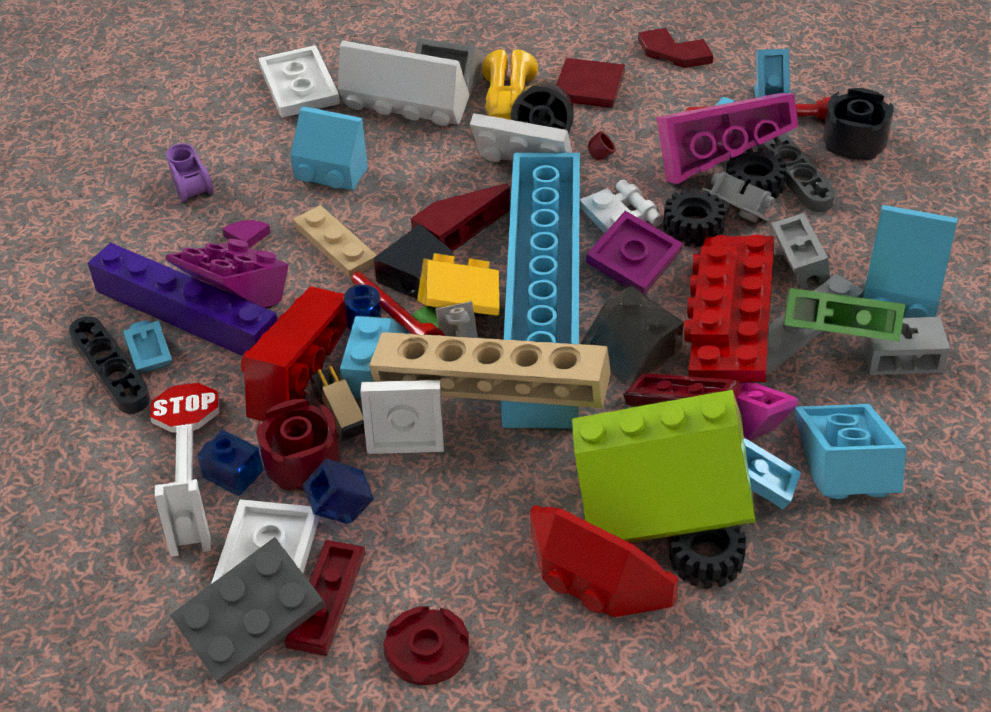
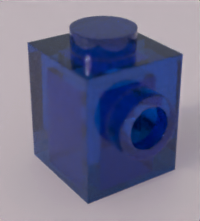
[197,429,264,496]
[303,458,374,524]

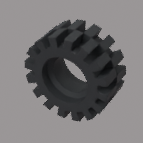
[726,148,787,199]
[663,189,726,247]
[669,525,747,588]

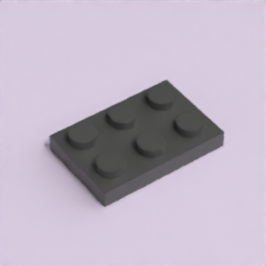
[170,537,326,685]

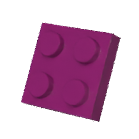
[585,210,683,296]

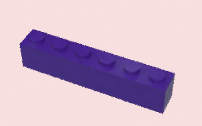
[87,242,278,356]

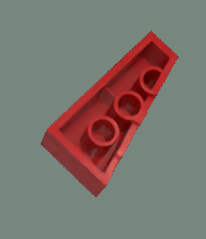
[241,286,349,421]

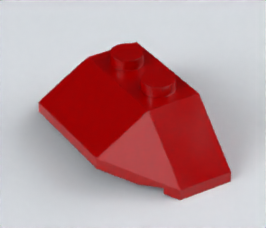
[530,505,679,617]

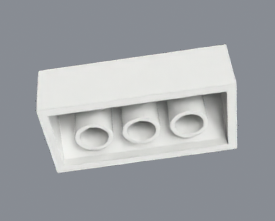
[338,41,470,126]

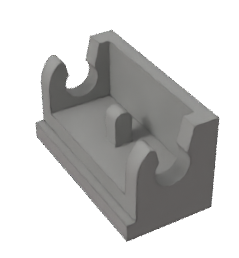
[771,213,831,289]

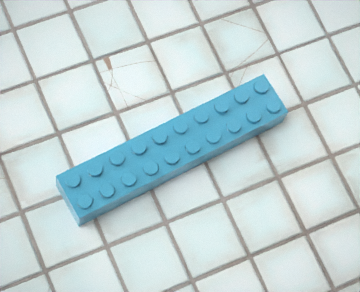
[501,153,580,428]

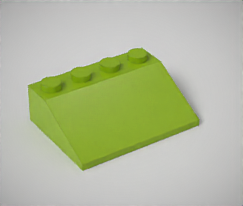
[572,390,756,543]

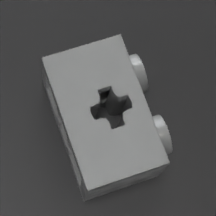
[861,317,950,375]

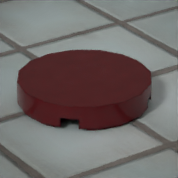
[384,606,469,685]

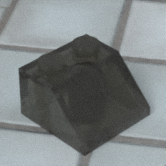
[580,286,684,387]

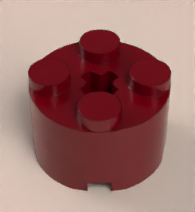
[256,399,341,490]

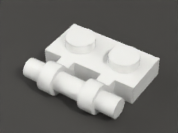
[580,179,664,233]

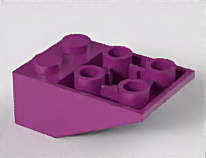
[165,239,289,308]

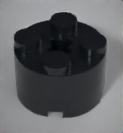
[823,88,894,160]

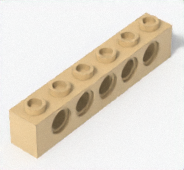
[369,332,611,408]

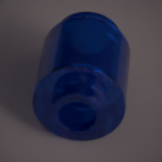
[344,284,382,330]

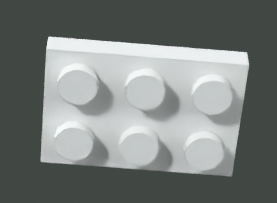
[258,45,340,118]
[470,113,573,162]
[211,499,320,584]

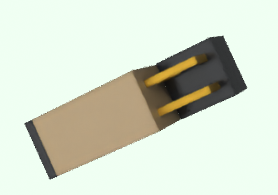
[311,365,365,441]

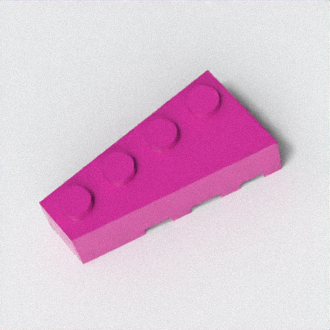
[656,93,798,184]

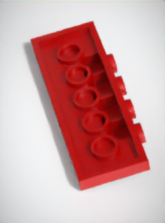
[684,234,775,382]

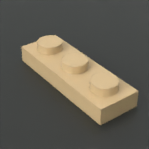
[293,205,377,279]

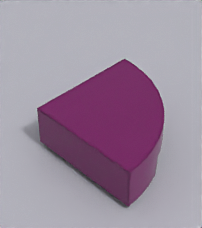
[222,220,271,248]

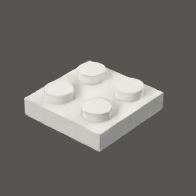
[360,380,444,454]

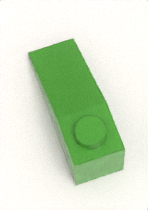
[783,288,906,342]

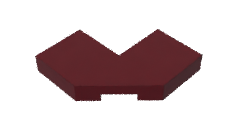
[638,28,713,68]

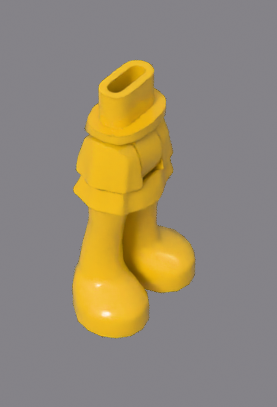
[481,49,538,120]

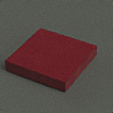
[556,58,625,108]

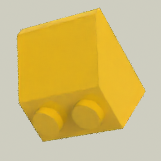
[417,253,500,316]

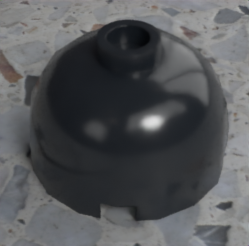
[510,82,574,134]

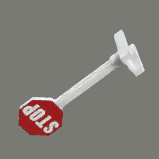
[150,382,220,557]

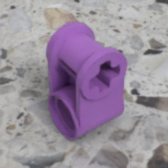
[166,143,214,203]

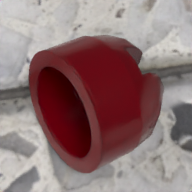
[588,131,616,160]

